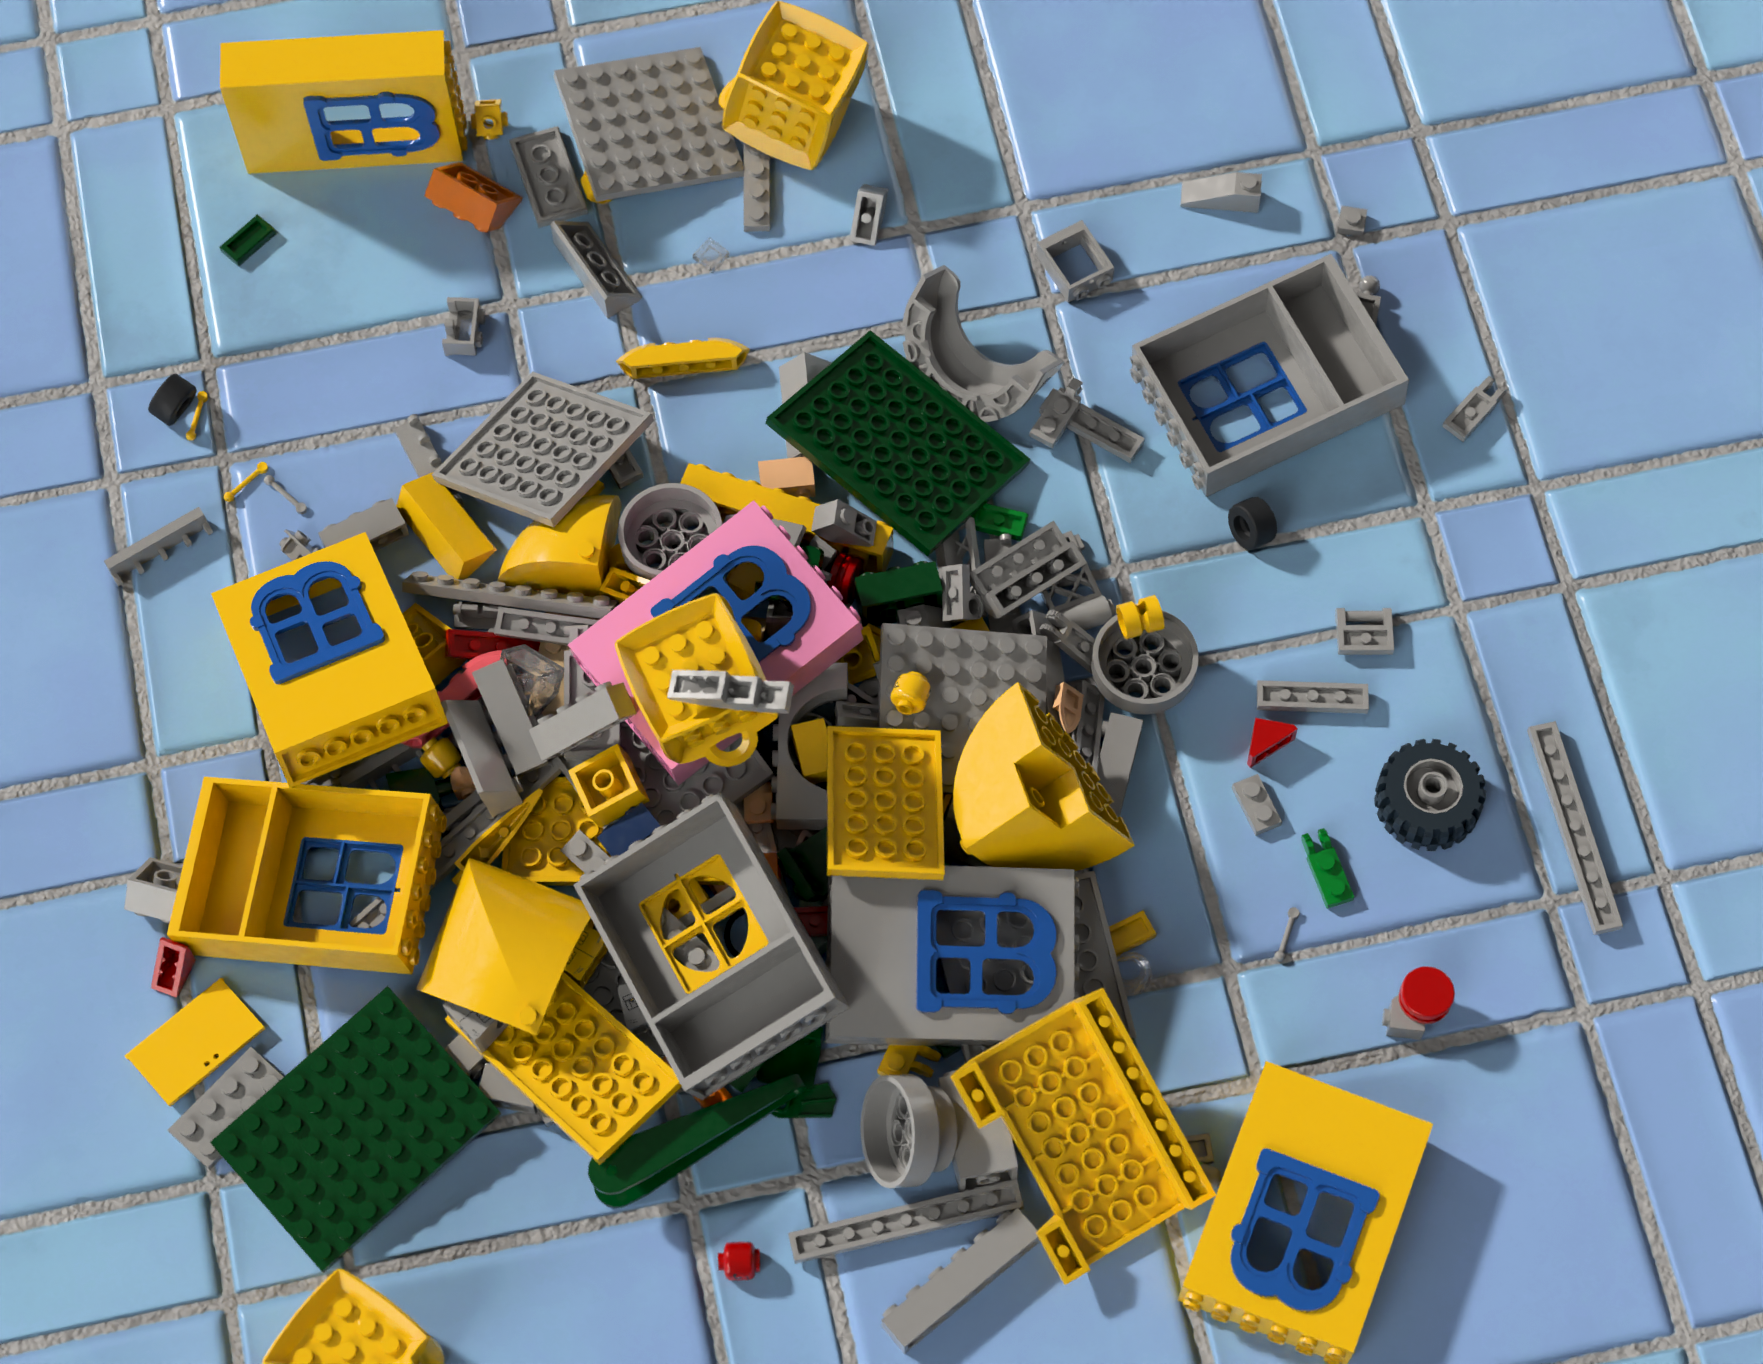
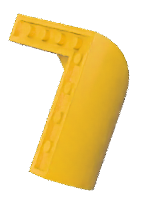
[416,857,595,1036]

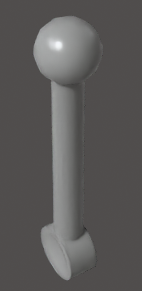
[264,475,307,514]
[1274,907,1299,962]

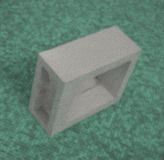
[1036,220,1114,303]

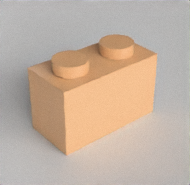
[758,457,815,498]

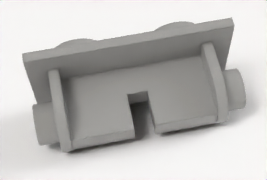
[279,529,321,561]
[453,601,511,629]

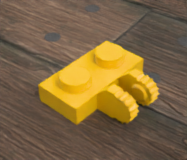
[877,1045,941,1077]

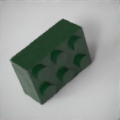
[855,561,943,627]

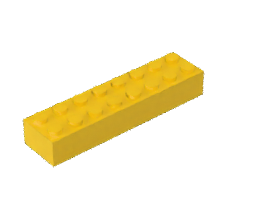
[680,463,893,573]

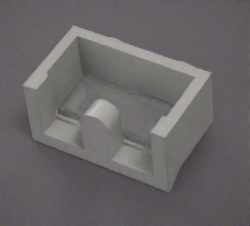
[442,297,485,356]

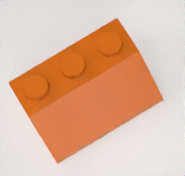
[424,162,523,233]

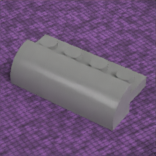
[970,521,1087,618]

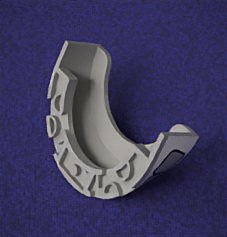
[902,265,1064,422]

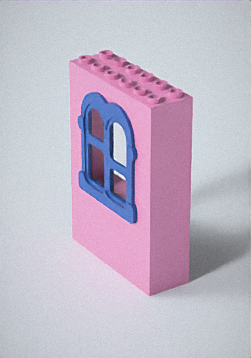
[568,501,863,786]

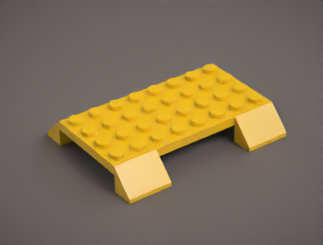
[950,988,1216,1285]

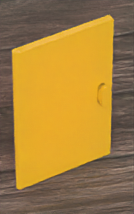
[125,978,265,1107]

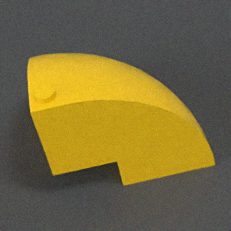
[953,682,1135,871]

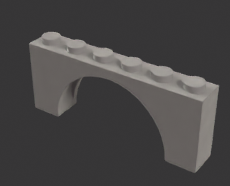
[771,663,848,830]

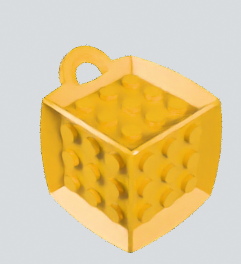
[719,1,869,170]
[614,593,779,767]
[263,1268,444,1364]

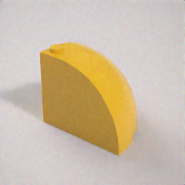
[497,495,621,597]

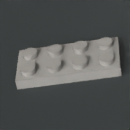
[168,1047,283,1170]

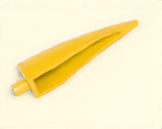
[451,788,543,885]

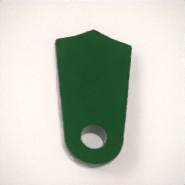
[771,1082,837,1118]

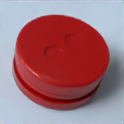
[827,553,864,604]
[1398,966,1455,1024]

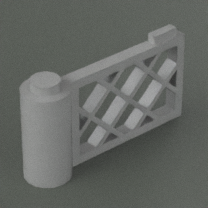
[1041,531,1116,631]

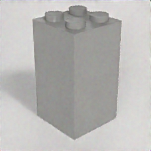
[938,1071,1018,1192]

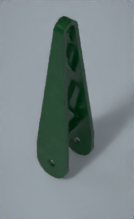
[588,1074,806,1208]

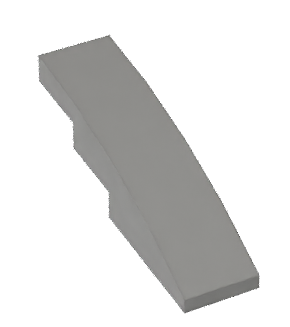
[667,670,794,714]

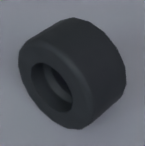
[148,373,197,426]
[1228,497,1277,550]

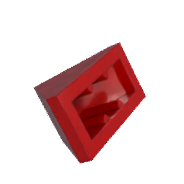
[1247,718,1298,768]
[151,937,196,998]

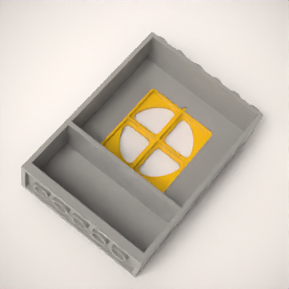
[574,793,850,1100]

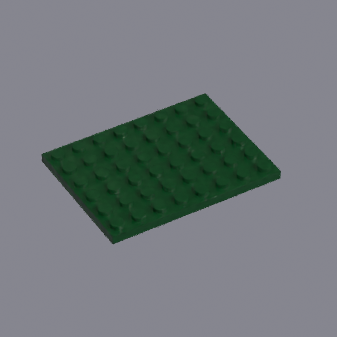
[765,330,1031,556]
[210,986,501,1273]

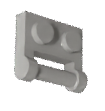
[1335,608,1394,655]

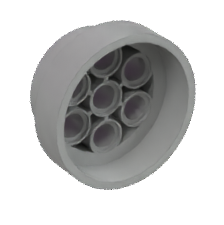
[618,483,722,580]
[1091,611,1198,714]
[861,1074,957,1188]

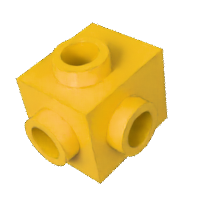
[471,99,508,140]

